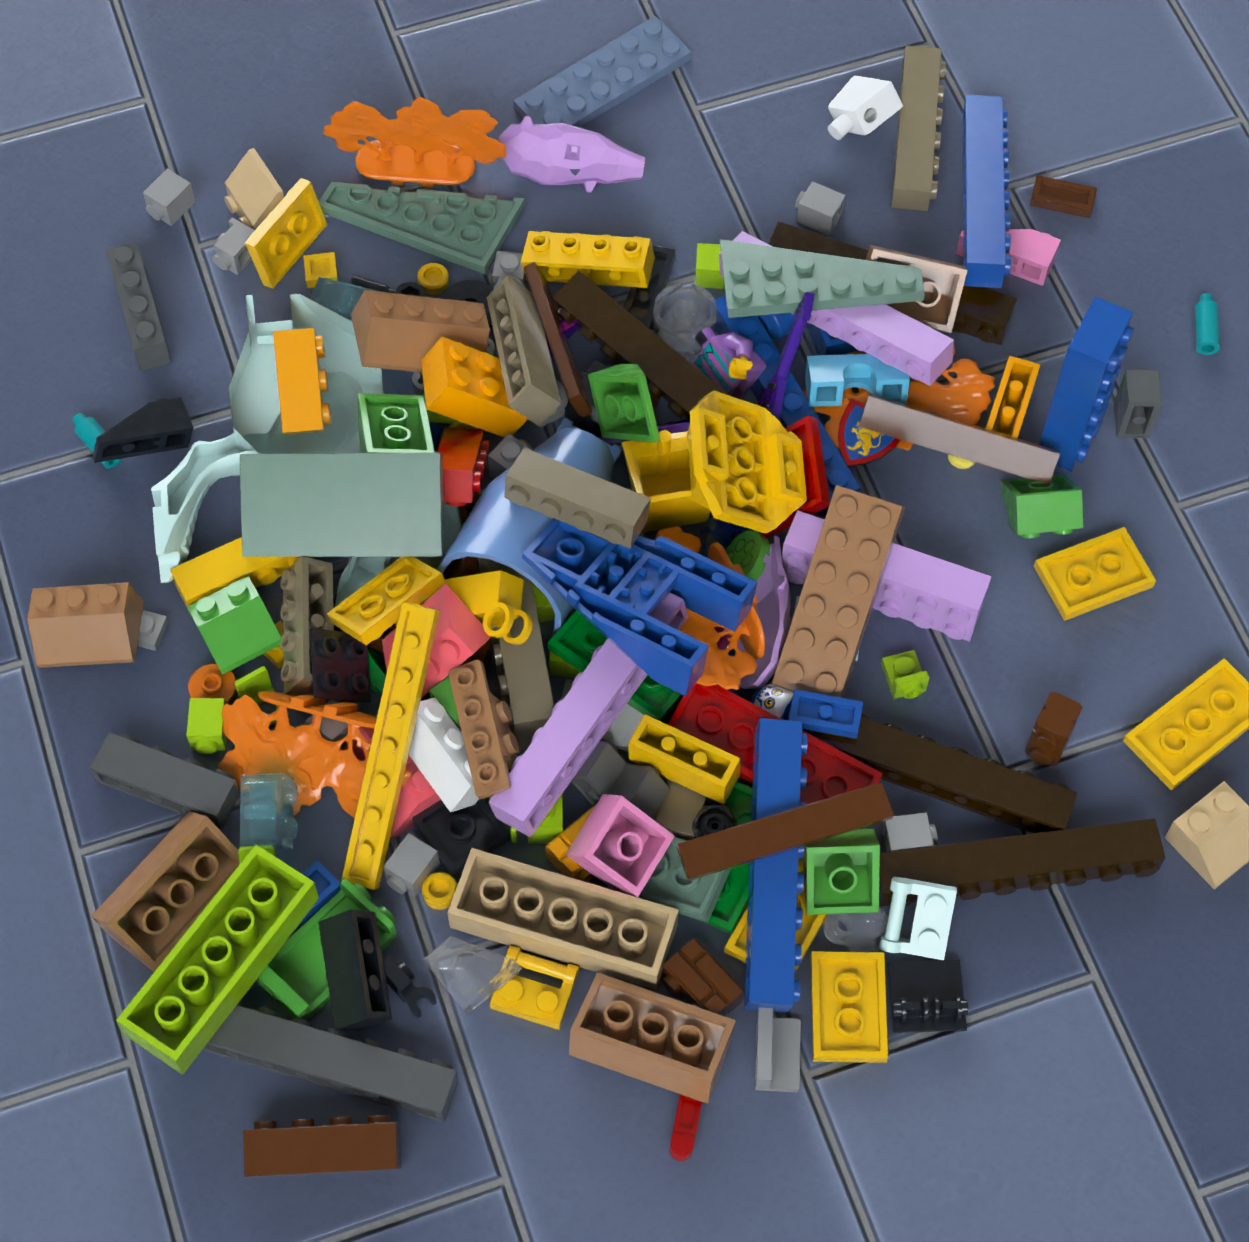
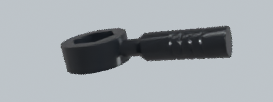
[350,275,426,297]

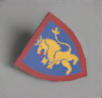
[837,398,902,468]

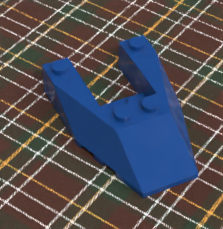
[522,518,758,696]

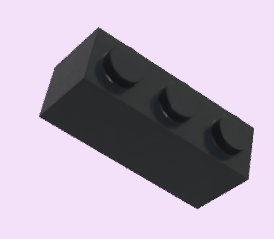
[318,909,392,1031]

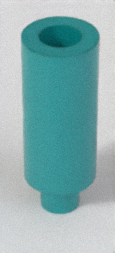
[1195,293,1220,355]
[72,413,123,469]

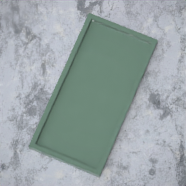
[239,452,445,557]

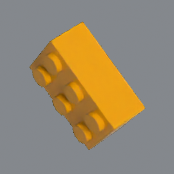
[273,328,331,435]
[421,336,528,438]

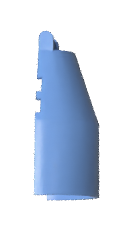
[437,418,623,635]

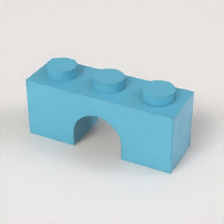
[805,354,910,407]

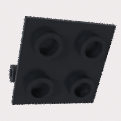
[310,628,371,703]
[887,960,968,1033]

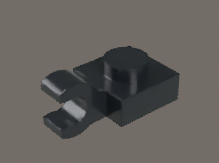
[383,956,437,1018]

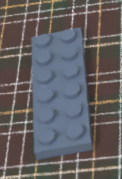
[513,16,692,128]

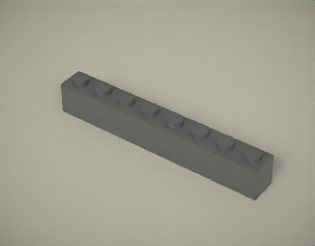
[203,1002,458,1123]

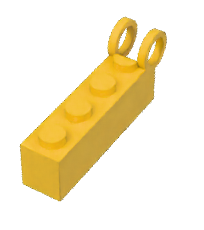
[395,570,533,645]

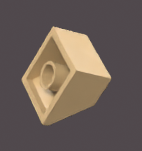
[224,148,284,230]
[1165,781,1249,890]

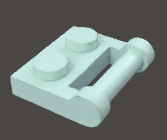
[879,877,957,960]

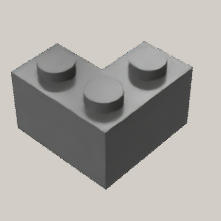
[571,739,670,818]

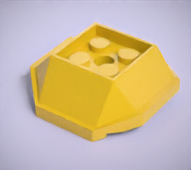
[687,390,807,534]

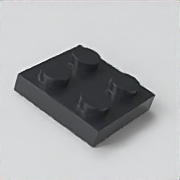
[412,799,511,877]

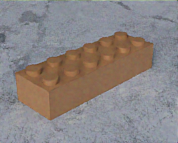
[772,485,905,698]

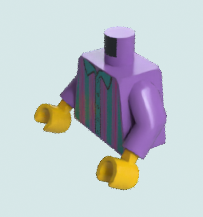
[693,327,767,399]

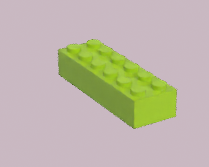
[116,844,319,1075]

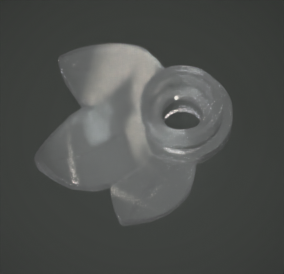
[824,907,889,952]

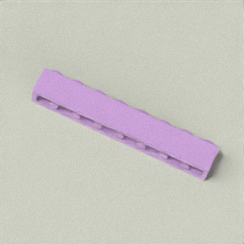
[719,231,954,386]
[488,592,689,837]

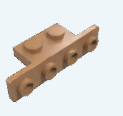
[448,659,519,799]

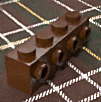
[243,1115,401,1177]

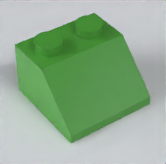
[1000,473,1083,538]
[187,576,282,675]
[802,829,880,915]

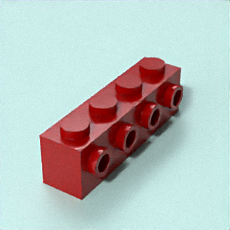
[437,427,490,507]

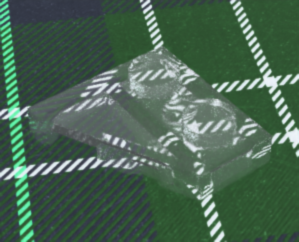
[423,936,522,1015]

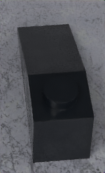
[93,397,194,463]

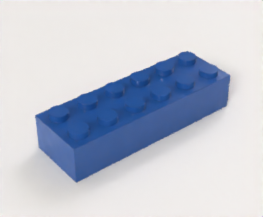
[1039,296,1134,472]

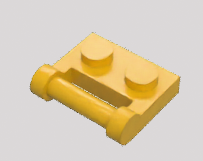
[490,945,580,1030]

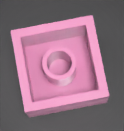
[565,794,675,897]

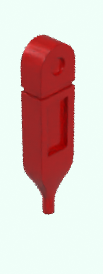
[669,1094,702,1161]

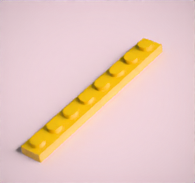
[341,602,440,890]

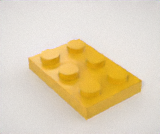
[245,178,328,289]
[1033,527,1156,621]
[327,557,446,645]
[810,951,888,1063]

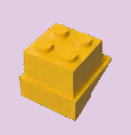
[621,430,710,532]

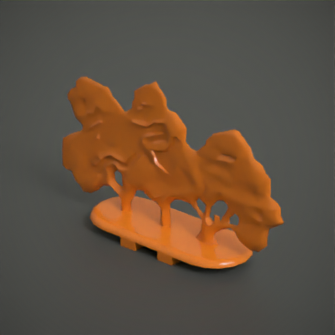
[323,96,506,188]
[803,345,995,451]
[655,526,765,690]
[218,691,411,820]

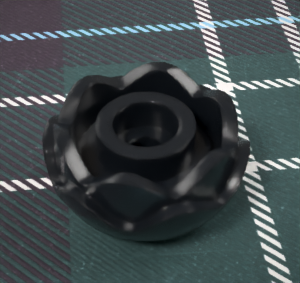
[692,805,737,838]

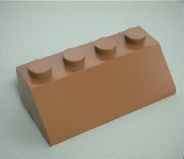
[351,290,490,372]
[91,811,240,971]
[569,973,736,1104]

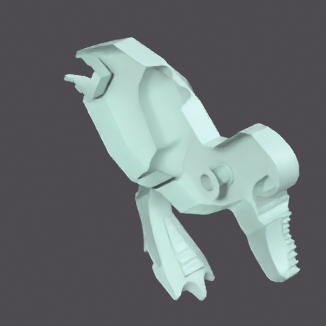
[151,294,461,607]

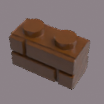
[1025,692,1083,766]
[662,938,745,1016]

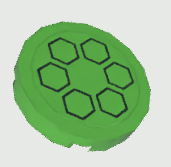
[725,530,770,581]

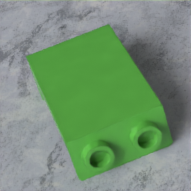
[256,878,397,1021]

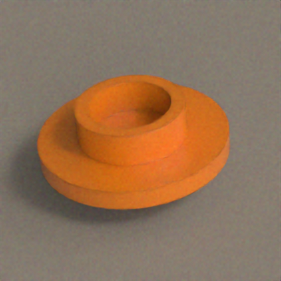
[188,664,236,704]

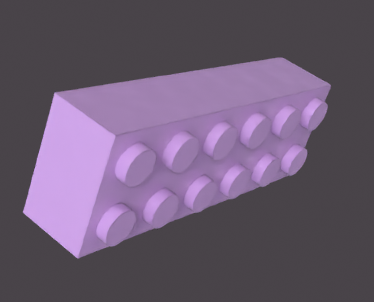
[782,510,992,642]

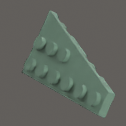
[319,182,525,275]
[720,239,925,318]

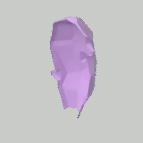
[499,116,645,193]
[735,536,792,689]

